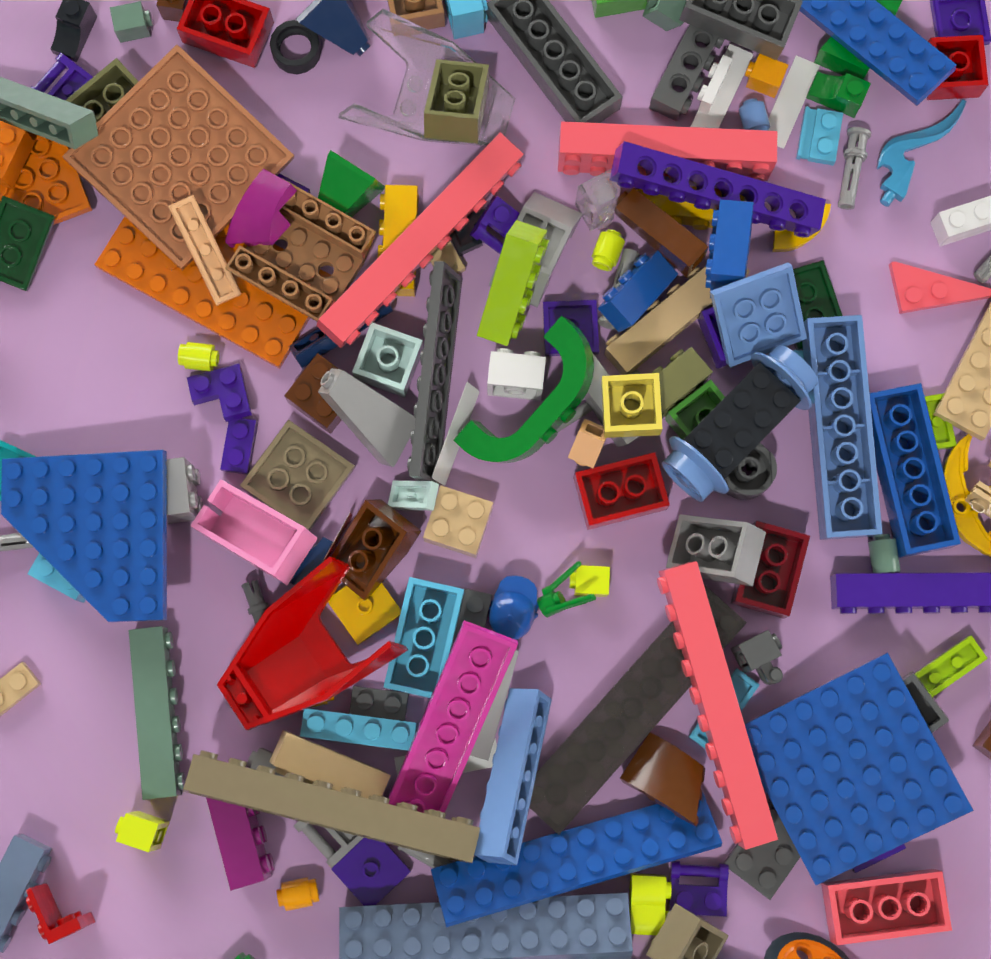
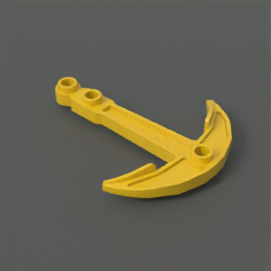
[943,434,991,557]

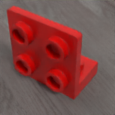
[26,883,96,944]

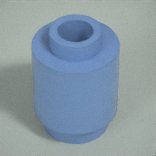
[739,98,770,131]

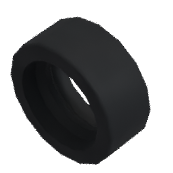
[270,20,321,75]

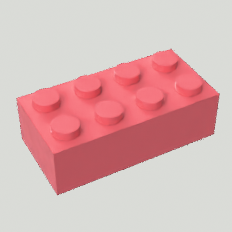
[821,869,952,945]

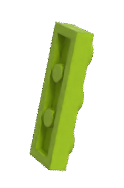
[915,635,988,697]

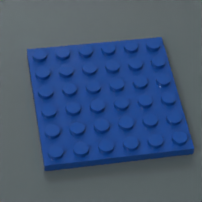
[745,652,974,885]

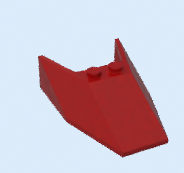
[217,557,408,730]

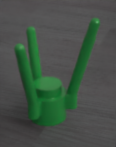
[537,561,596,618]

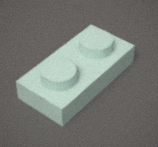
[388,480,439,511]

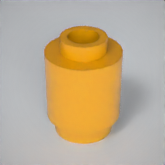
[276,877,319,911]

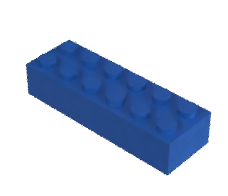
[869,383,961,558]

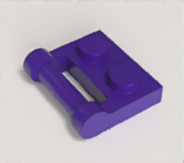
[30,53,93,100]
[470,196,520,254]
[668,861,729,917]

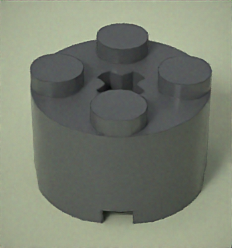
[724,443,777,500]

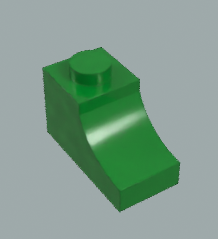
[806,72,871,118]

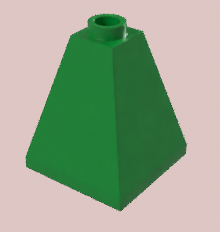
[318,150,385,217]

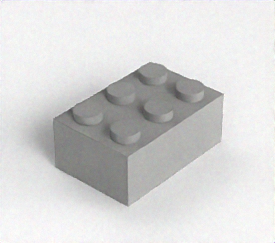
[666,514,766,586]

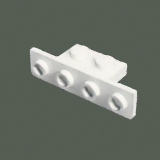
[691,44,753,128]

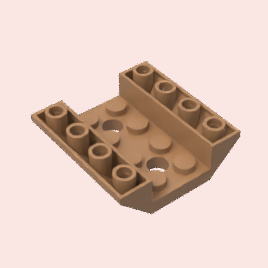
[225,179,376,322]

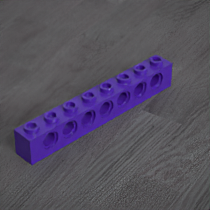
[610,141,826,238]

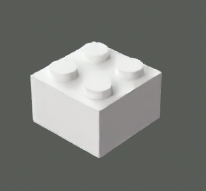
[487,348,546,401]

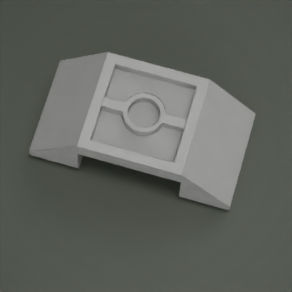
[489,192,582,308]

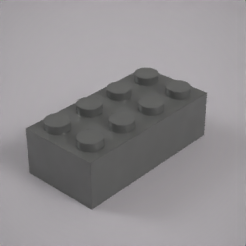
[679,0,803,60]

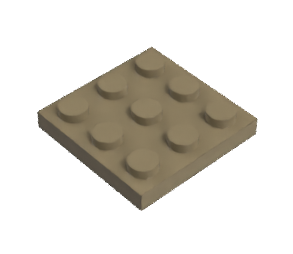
[240,420,356,531]

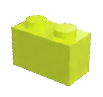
[115,811,170,852]

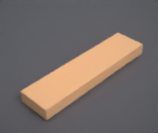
[168,195,241,306]

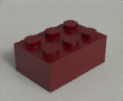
[730,520,810,619]

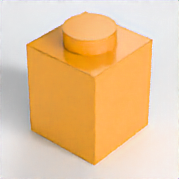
[745,53,788,98]

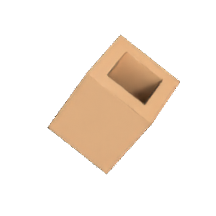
[568,419,607,468]

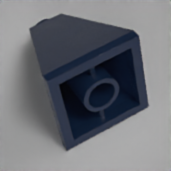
[296,0,371,57]

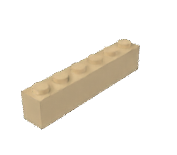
[604,266,750,375]

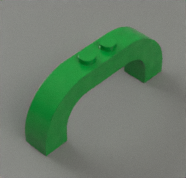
[453,316,594,463]

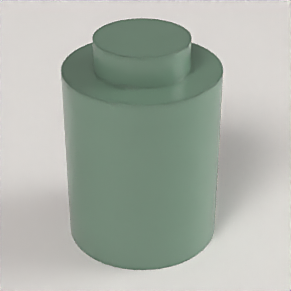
[868,534,901,573]

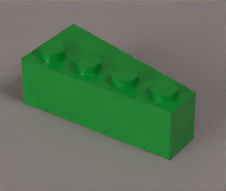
[814,0,902,80]

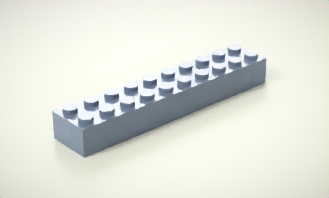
[339,893,633,959]

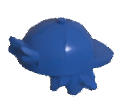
[489,576,539,640]

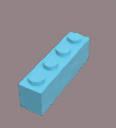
[300,708,418,751]

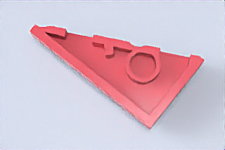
[889,262,991,314]

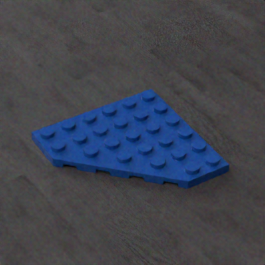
[1,450,167,622]

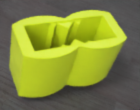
[629,873,672,936]

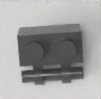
[730,630,783,685]

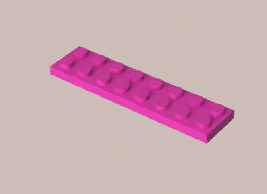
[388,620,518,813]

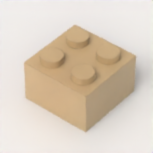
[423,485,493,558]

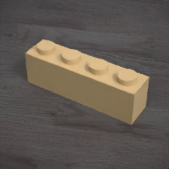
[269,730,391,799]

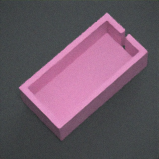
[190,480,317,585]

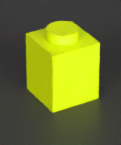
[569,565,610,597]

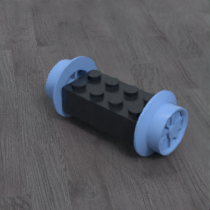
[662,345,818,502]

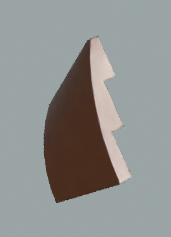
[620,732,705,826]

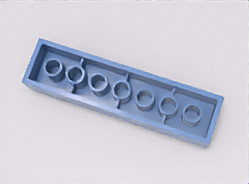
[802,315,882,540]

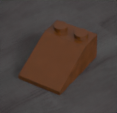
[331,499,421,600]

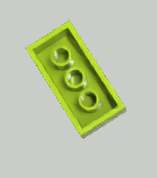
[477,220,549,346]

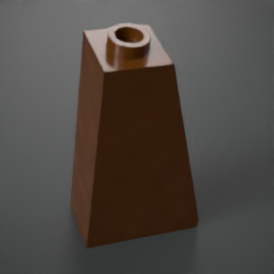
[615,188,708,278]

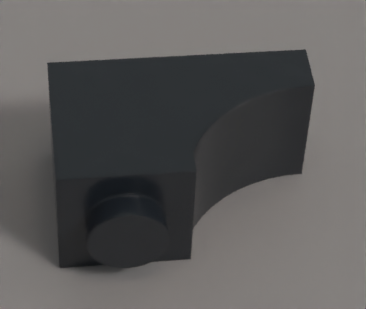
[51,0,97,62]

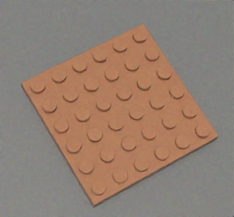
[62,45,294,271]

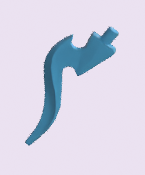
[877,100,967,207]

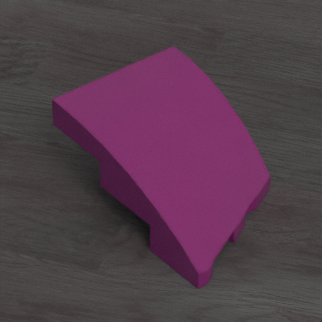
[225,168,297,248]

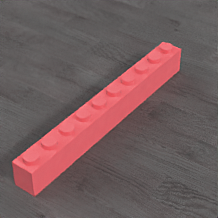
[317,132,524,348]
[657,561,778,850]

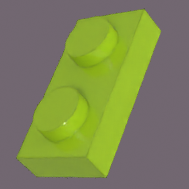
[924,393,957,450]

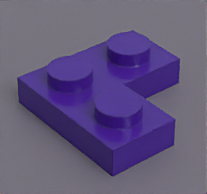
[187,364,252,422]

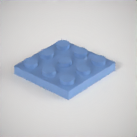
[710,262,807,367]

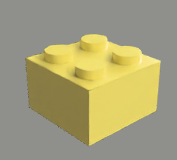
[601,373,663,438]

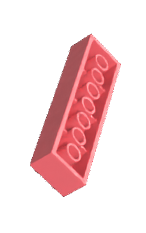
[558,121,777,181]

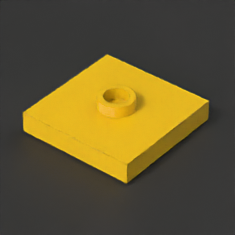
[328,583,401,645]

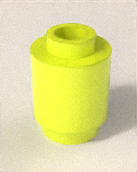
[591,229,625,271]
[178,342,219,371]

